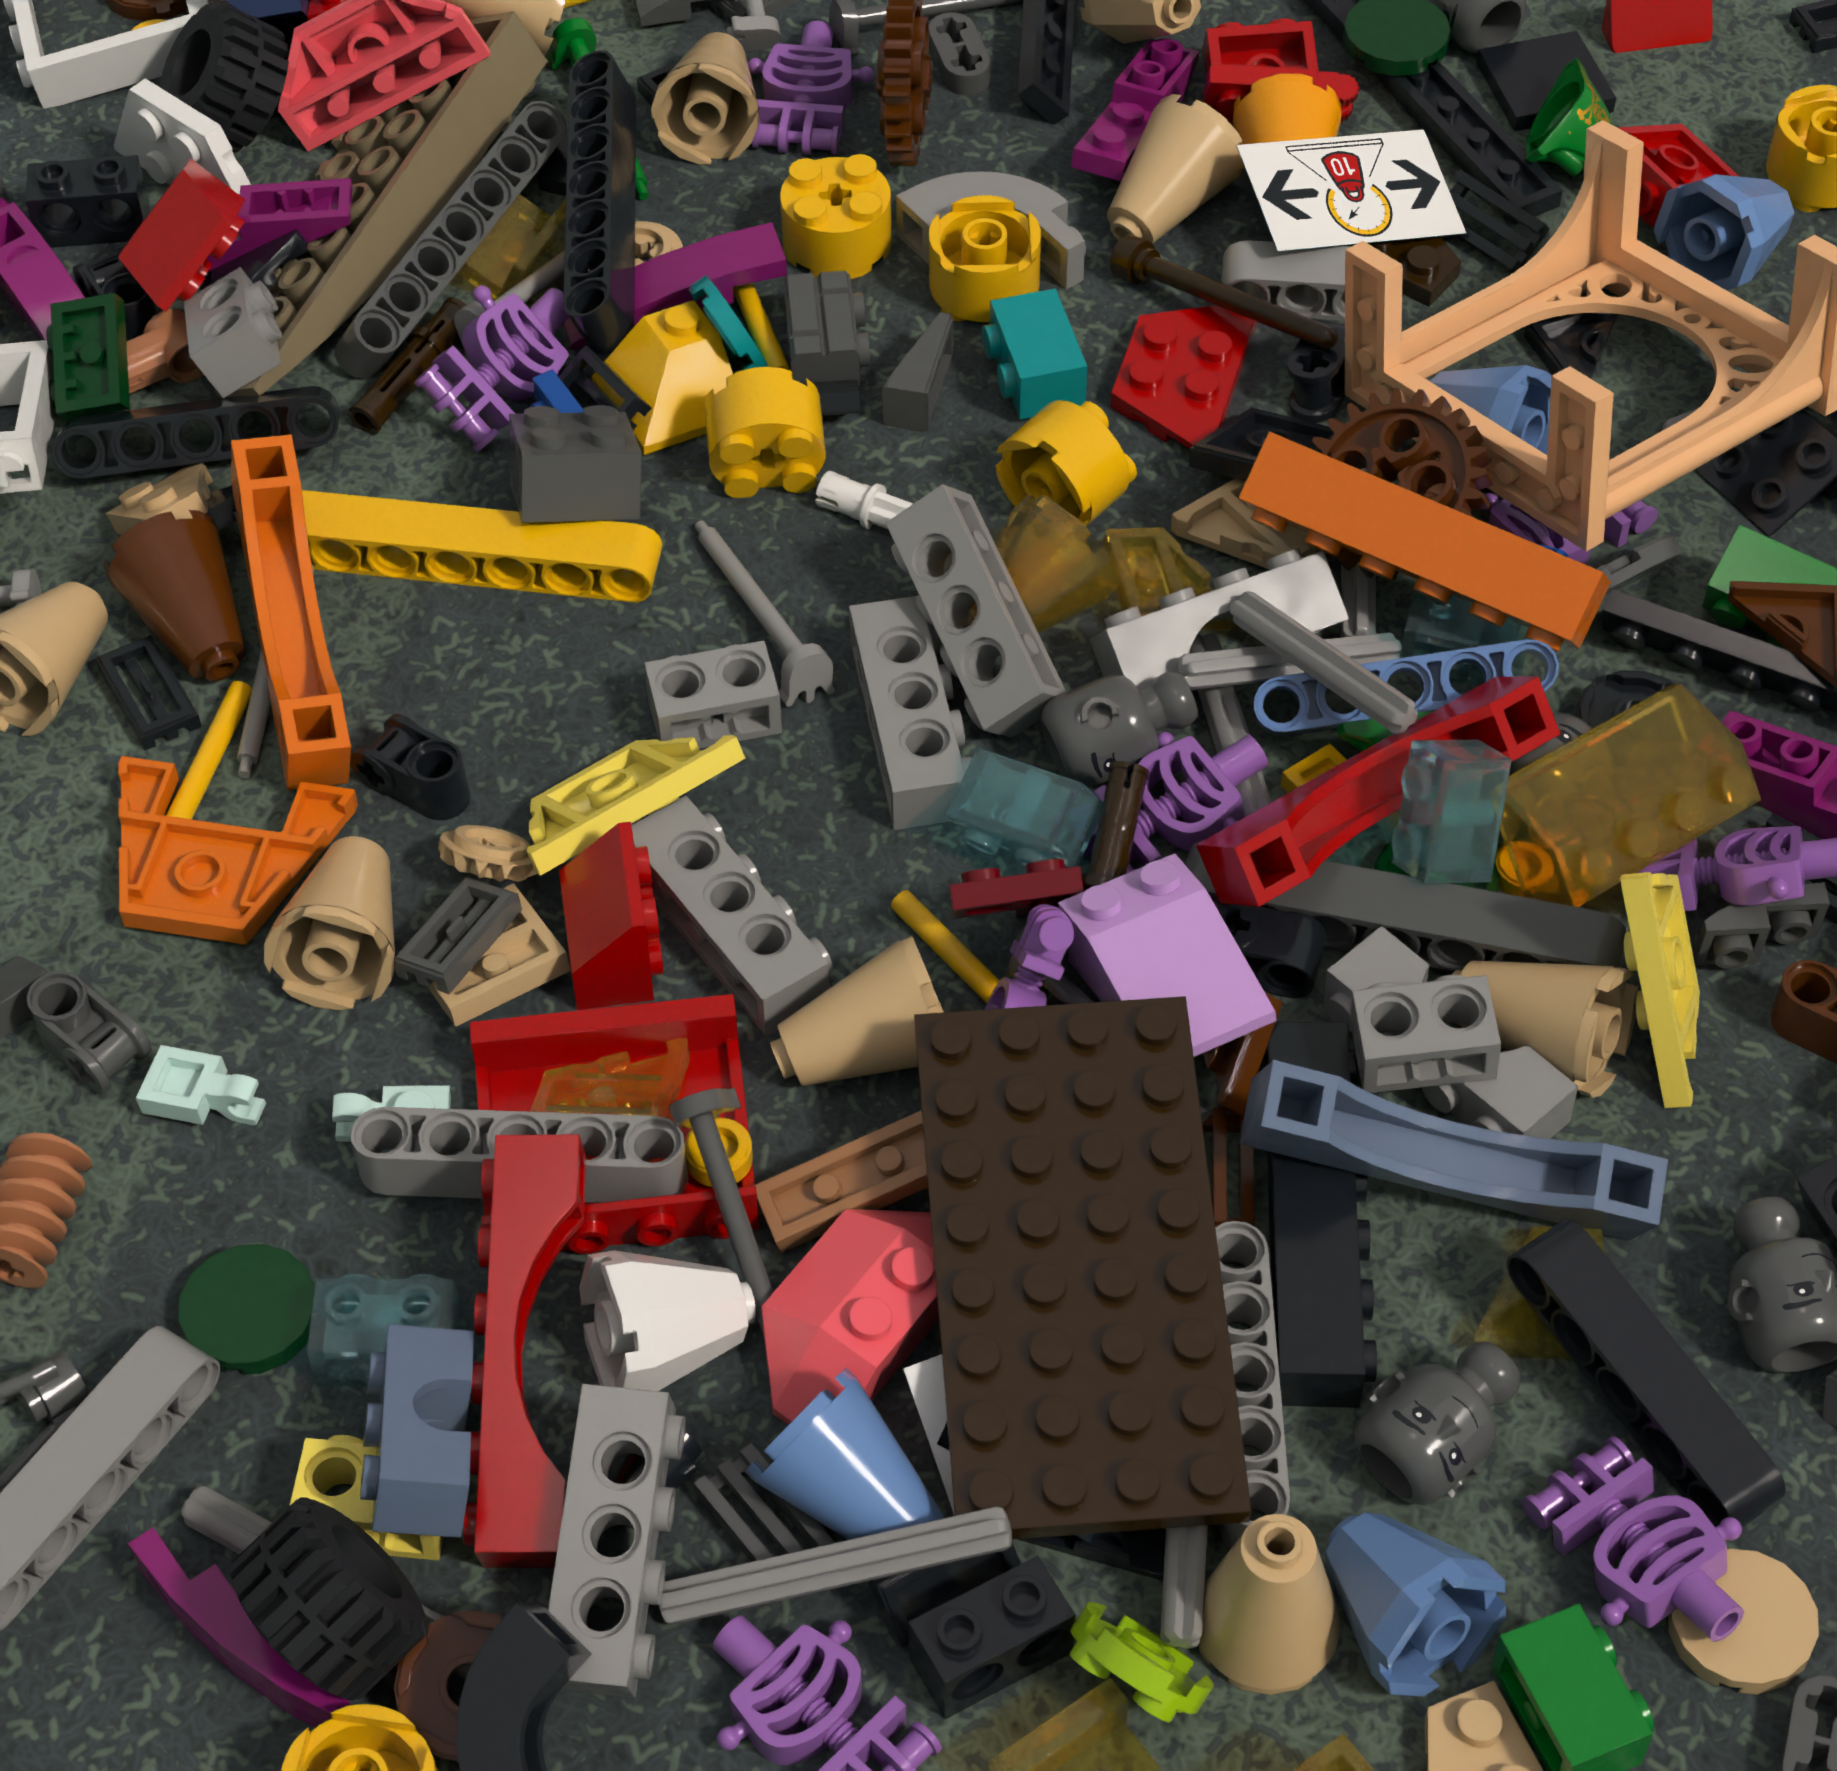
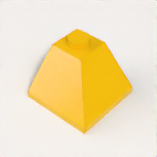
[592,300,733,455]

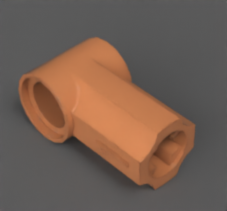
[126,309,204,394]

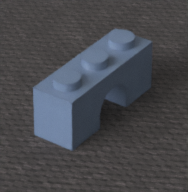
[360,1324,474,1538]

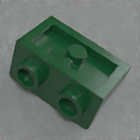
[46,293,130,421]

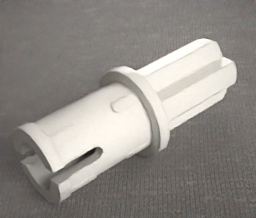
[815,471,913,529]

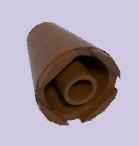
[103,510,246,681]

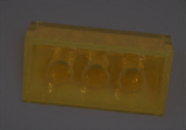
[1486,684,1761,907]

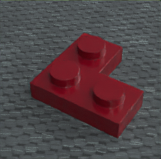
[950,859,1084,919]

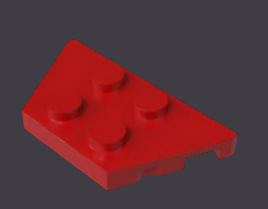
[1111,305,1257,449]

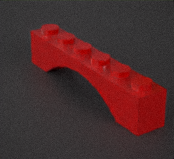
[1196,676,1561,907]
[463,1134,587,1568]

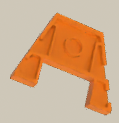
[118,756,358,945]

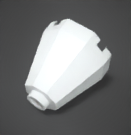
[579,1250,756,1391]

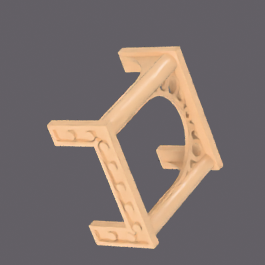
[1345,120,1837,552]

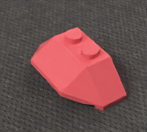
[278,0,490,151]
[761,1209,939,1425]

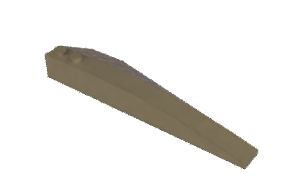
[214,11,548,398]

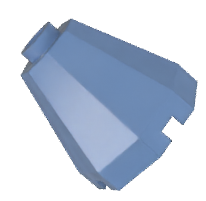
[1653,174,1795,290]
[1430,365,1552,455]
[1325,1512,1507,1697]

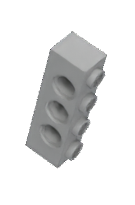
[886,484,1066,738]
[849,596,977,830]
[632,796,833,1036]
[548,1384,685,1698]

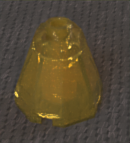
[971,495,1122,634]

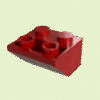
[118,158,246,312]
[559,821,664,1010]

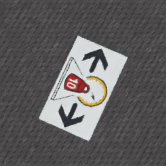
[1237,130,1466,251]

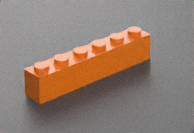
[1239,431,1611,652]

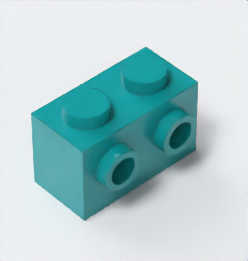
[982,288,1087,420]

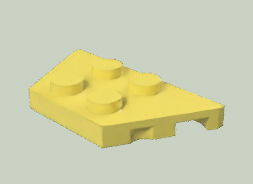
[527,735,746,876]
[1620,872,1700,1108]

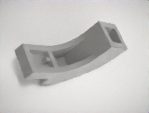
[896,171,1086,289]

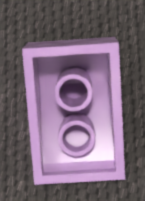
[1058,853,1277,1057]

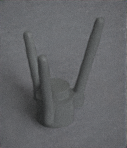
[0,1352,89,1493]

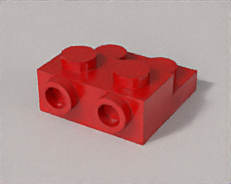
[1202,18,1319,127]
[1617,124,1740,227]

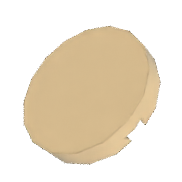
[1668,1548,1819,1695]

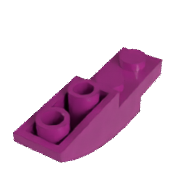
[1071,38,1200,181]
[0,198,85,340]
[1700,710,1837,839]

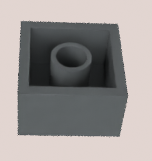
[509,405,642,523]

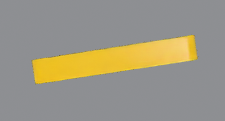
[302,490,663,603]

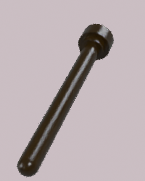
[1110,234,1338,349]

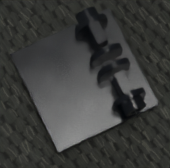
[1695,409,1837,537]

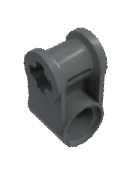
[27,971,151,1094]

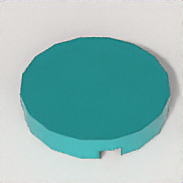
[688,275,769,370]

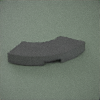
[1597,534,1684,596]

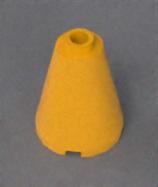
[1233,74,1341,145]

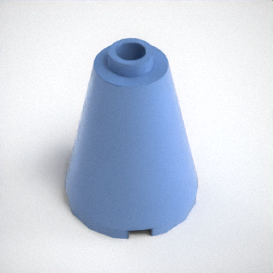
[745,1368,945,1540]

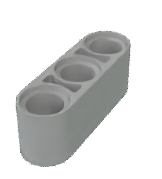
[1221,240,1351,321]

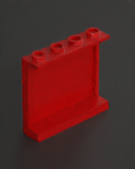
[470,994,760,1254]

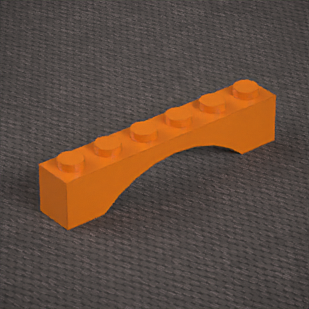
[231,435,351,791]

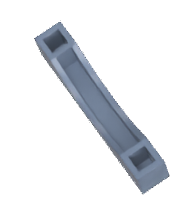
[1239,1060,1668,1241]

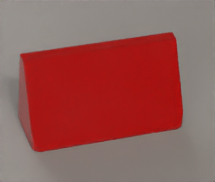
[1601,0,1713,53]

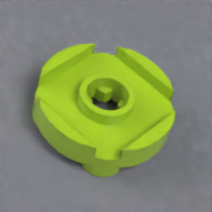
[1069,1602,1214,1723]

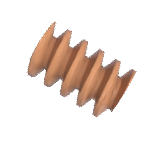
[0,1132,93,1290]

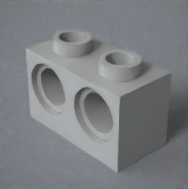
[183,267,282,398]
[644,640,782,749]
[1350,975,1501,1093]

